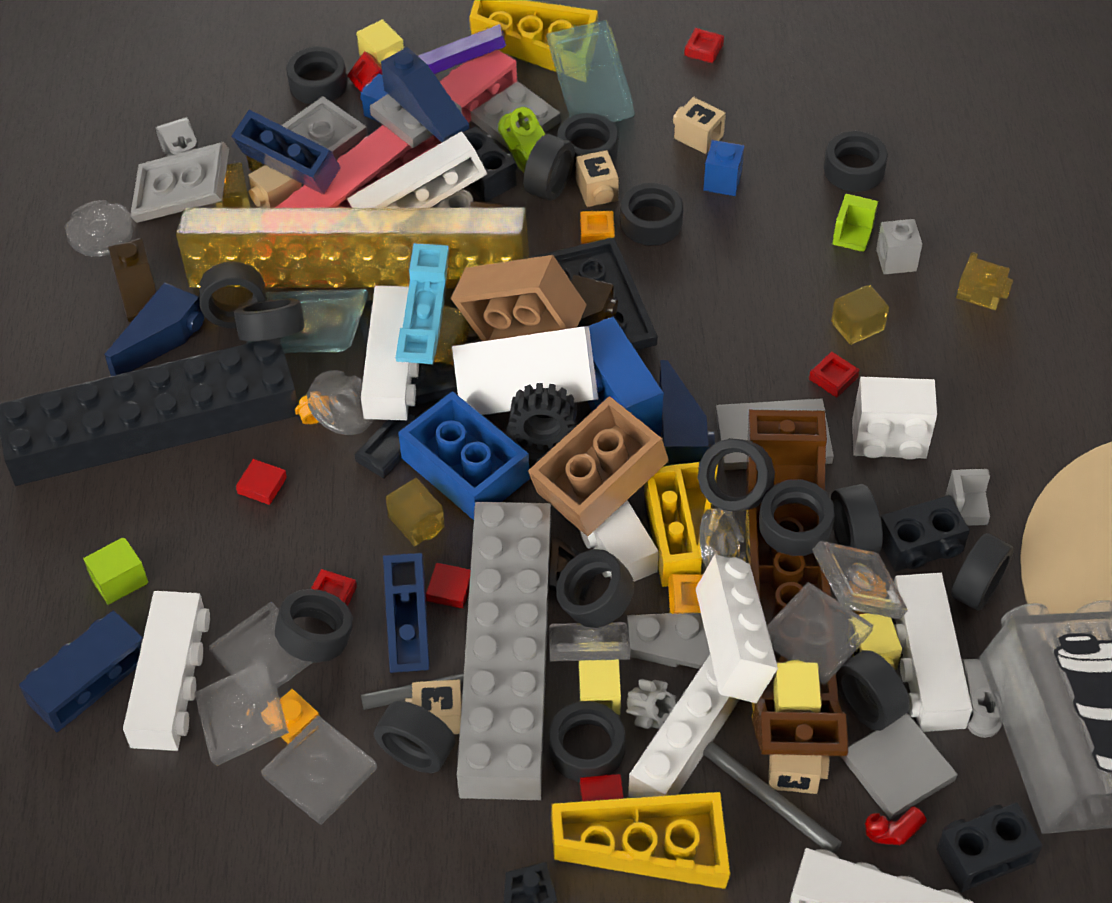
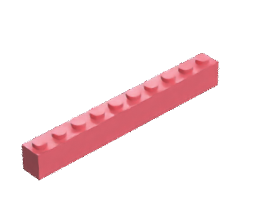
[261,50,517,261]

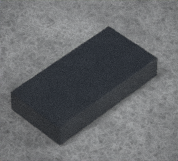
[355,412,418,478]

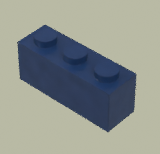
[231,110,341,195]
[19,610,143,733]

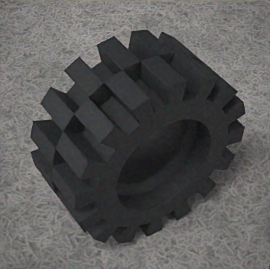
[509,383,577,450]

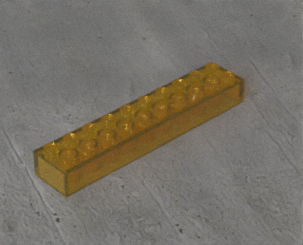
[176,208,530,288]

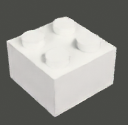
[852,377,937,459]

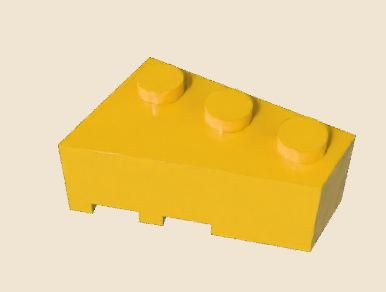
[644,462,718,587]

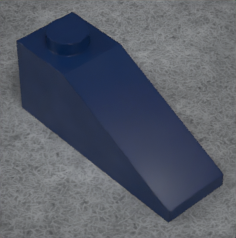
[381,47,469,142]
[104,283,204,376]
[659,360,715,466]
[383,553,429,673]

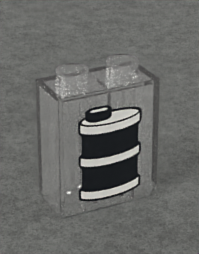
[979,600,1112,834]

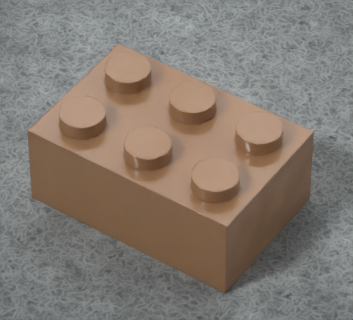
[451,255,587,342]
[528,396,669,537]

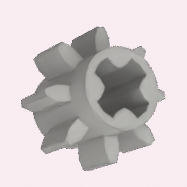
[626,679,676,729]

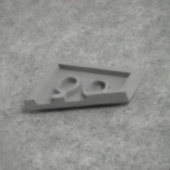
[627,613,710,669]

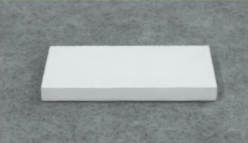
[452,326,598,415]

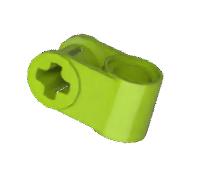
[498,107,546,172]

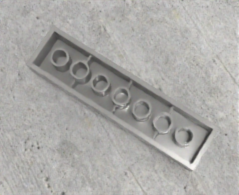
[457,502,551,800]

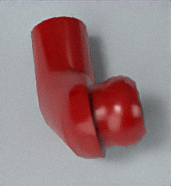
[865,807,927,845]

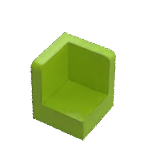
[832,194,878,252]
[83,538,148,605]

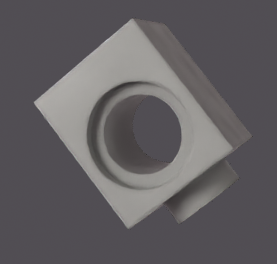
[876,219,922,275]

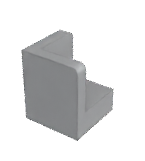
[945,469,990,526]

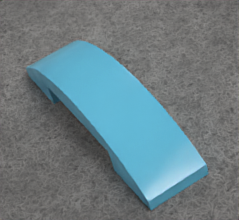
[395,243,449,364]

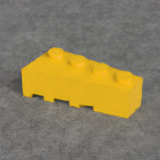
[470,0,598,83]
[551,792,730,889]

